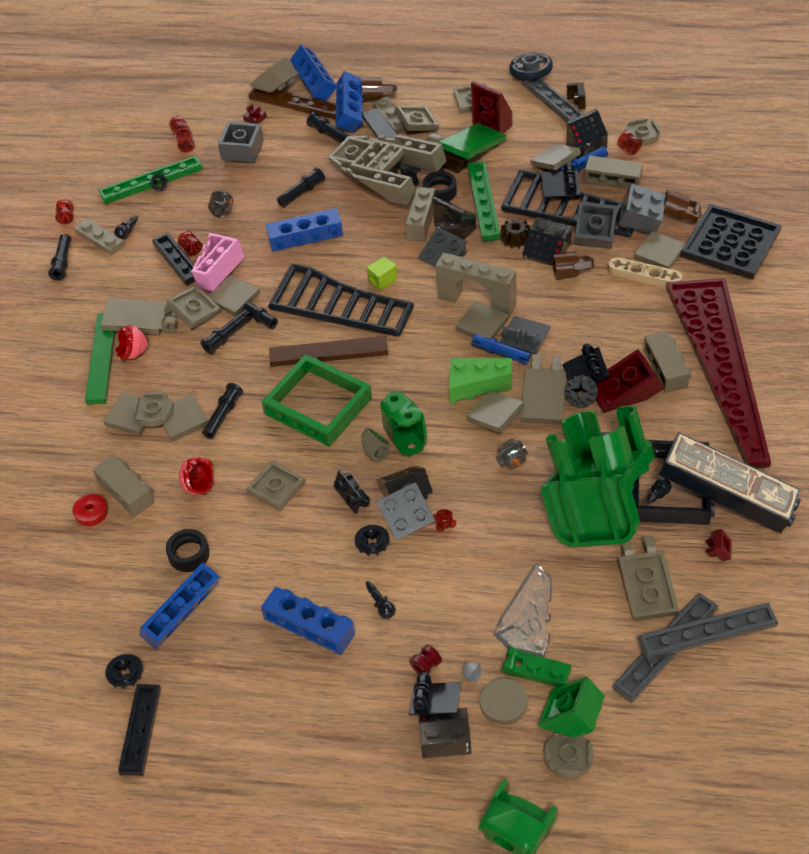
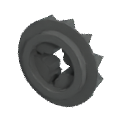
[564,375,598,408]

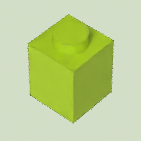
[367,257,398,290]

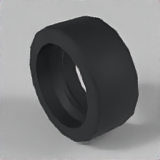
[423,171,457,204]
[166,529,210,572]

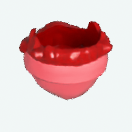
[115,325,148,361]
[179,457,214,495]

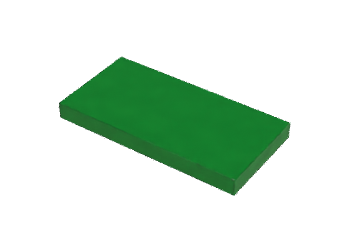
[439,123,507,160]

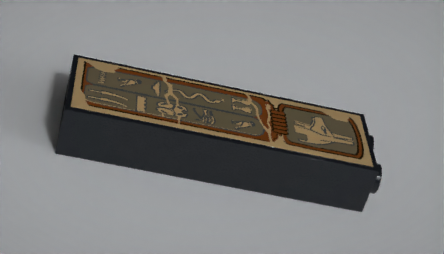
[658,432,801,533]

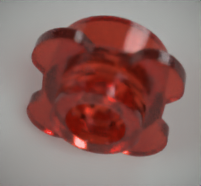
[433,509,457,531]

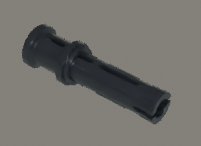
[307,112,350,143]
[276,167,325,207]
[48,234,71,281]
[200,309,252,354]
[202,383,243,439]

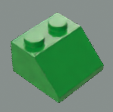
[538,676,605,738]

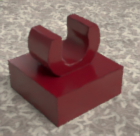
[243,103,267,124]
[706,529,732,561]

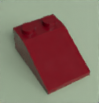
[471,81,513,133]
[596,349,665,413]

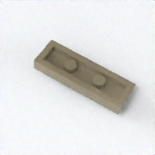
[373,97,407,135]
[74,218,125,256]

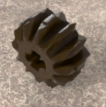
[500,218,531,249]

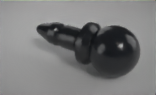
[114,216,138,239]
[647,478,672,503]
[365,581,396,619]

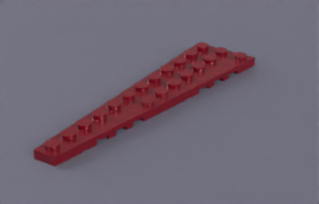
[666,278,771,468]

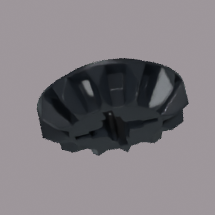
[354,525,390,557]
[105,654,143,689]

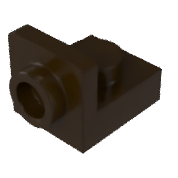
[567,82,586,109]
[442,150,469,174]

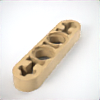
[608,257,682,288]

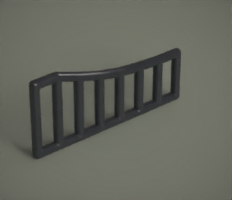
[501,169,634,237]
[268,263,414,337]

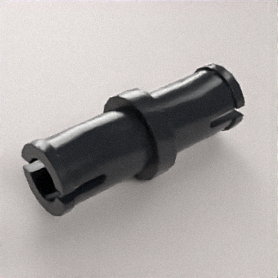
[243,302,278,329]

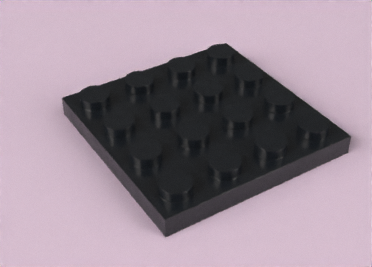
[681,204,782,279]

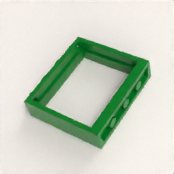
[261,354,372,447]

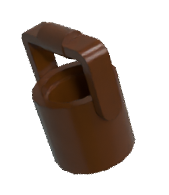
[362,77,398,101]
[663,189,701,222]
[552,251,595,279]

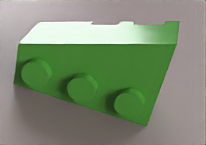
[449,358,512,405]

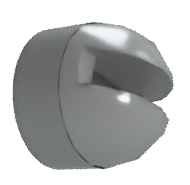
[462,662,482,683]

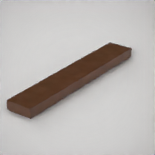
[248,88,336,120]
[269,336,388,367]

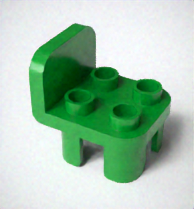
[541,405,655,547]

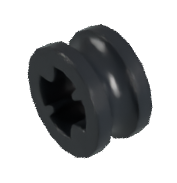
[151,174,167,191]

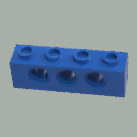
[290,44,337,101]
[335,71,363,133]
[265,208,343,252]
[139,562,220,650]
[261,586,355,655]

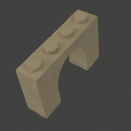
[436,252,516,317]

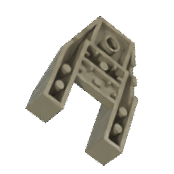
[328,135,447,205]

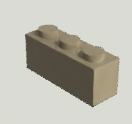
[584,155,643,189]
[406,187,436,242]
[643,330,691,393]
[93,455,154,517]

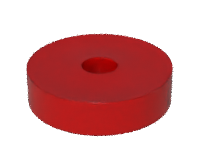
[72,494,108,526]

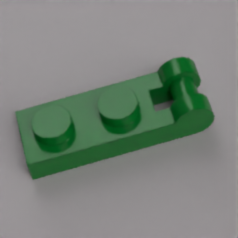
[501,647,572,688]

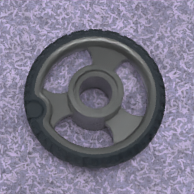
[509,52,553,80]

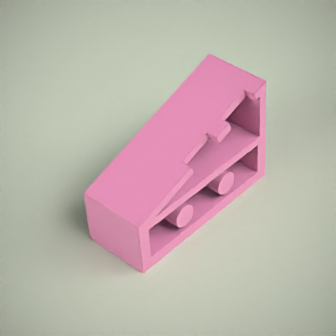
[191,233,245,292]

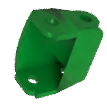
[380,392,427,457]
[478,780,558,854]

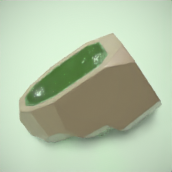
[361,428,391,462]

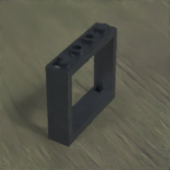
[632,440,715,525]

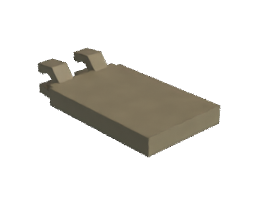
[101,298,179,335]
[520,354,566,425]
[618,535,679,622]

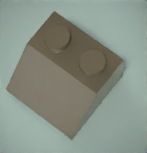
[249,57,298,92]

